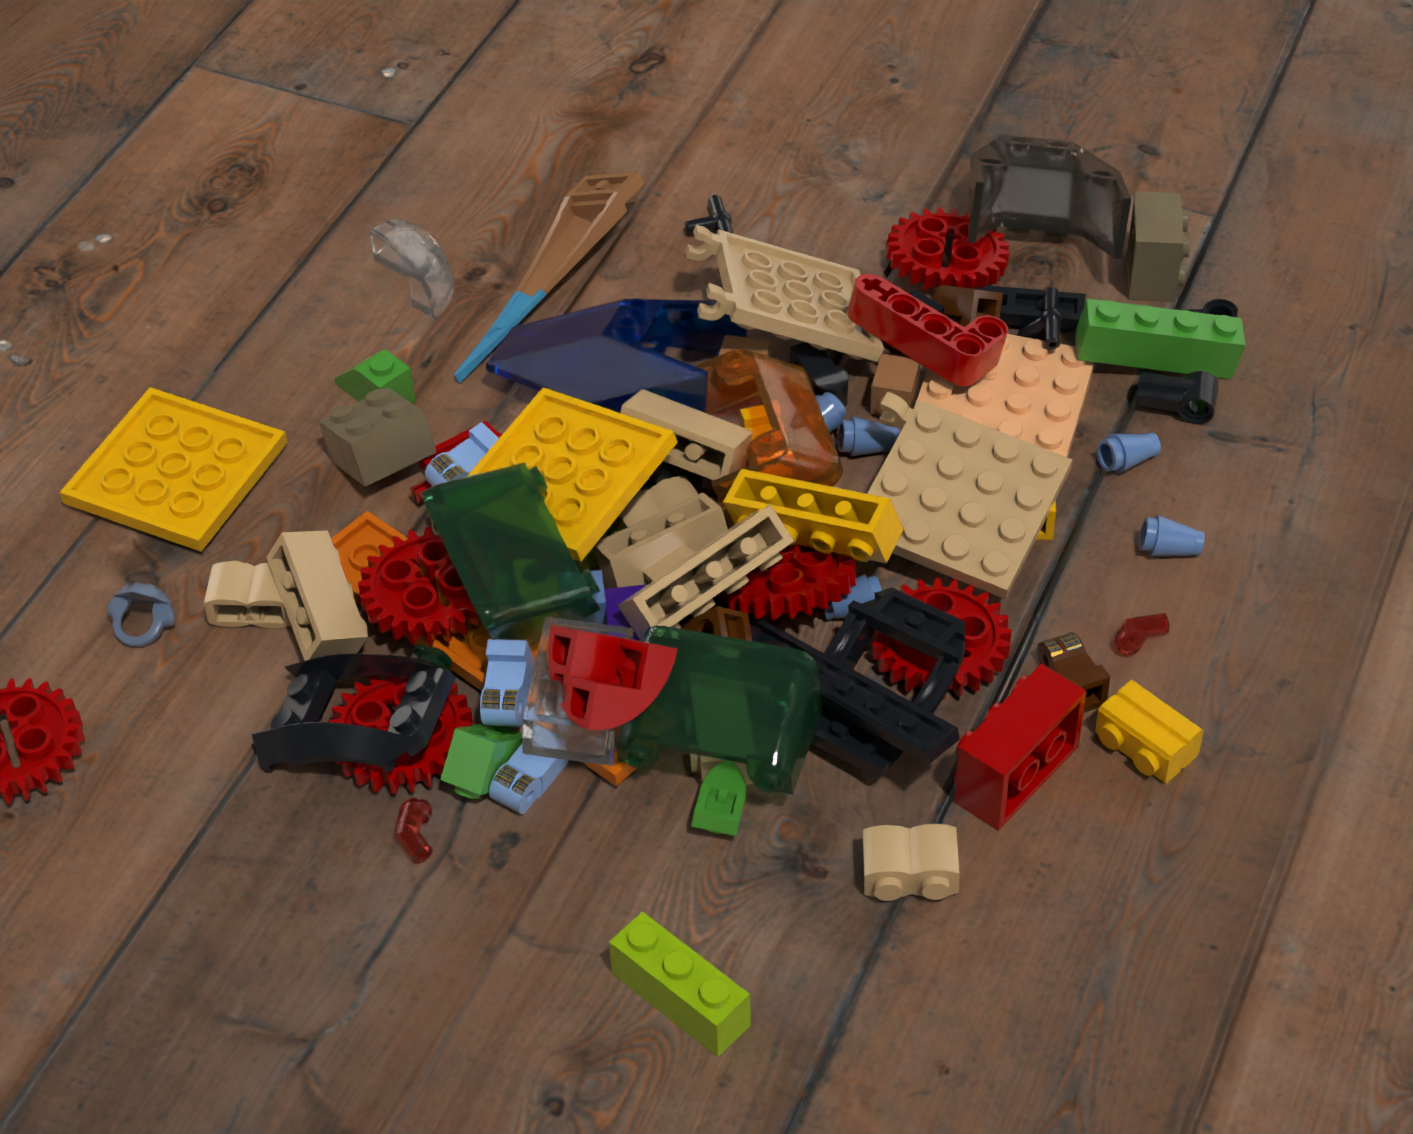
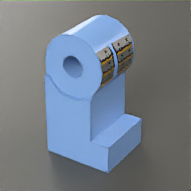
[424,422,499,497]
[480,639,536,727]
[489,721,568,814]

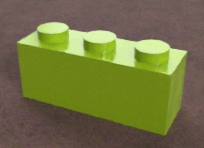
[609,911,751,1057]

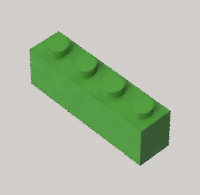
[1075,298,1246,379]

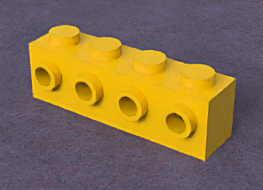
[723,469,904,564]

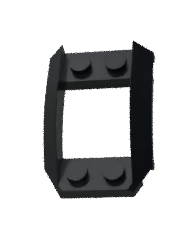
[772,587,965,783]
[252,654,456,773]

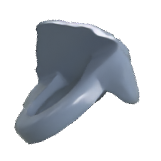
[107,582,175,648]

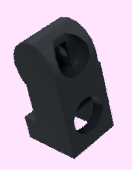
[790,342,849,407]

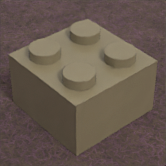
[1127,191,1190,302]
[318,388,437,487]

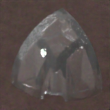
[370,219,454,319]

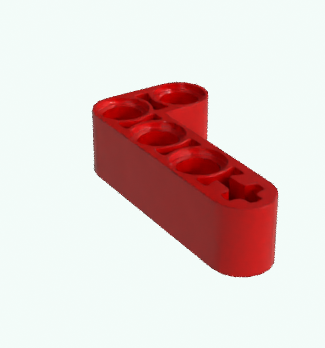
[847,274,1008,386]

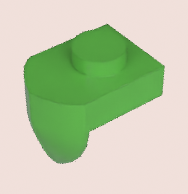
[691,758,746,836]

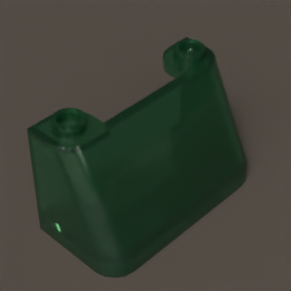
[420,462,601,647]
[615,625,822,795]

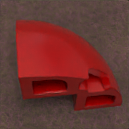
[548,625,678,730]

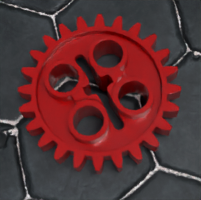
[886,207,1010,291]
[358,527,500,645]
[719,544,857,620]
[869,578,1012,699]
[328,675,473,794]
[0,678,85,805]

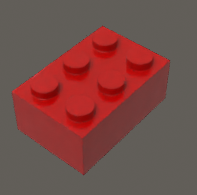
[953,663,1086,831]

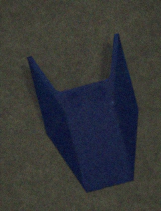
[486,298,747,413]

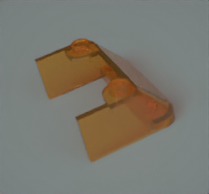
[675,349,843,526]

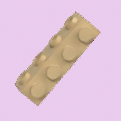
[617,504,794,642]

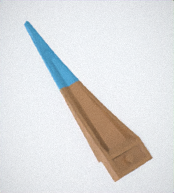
[455,171,645,384]

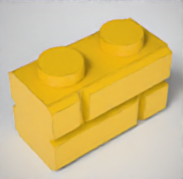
[1095,679,1204,784]

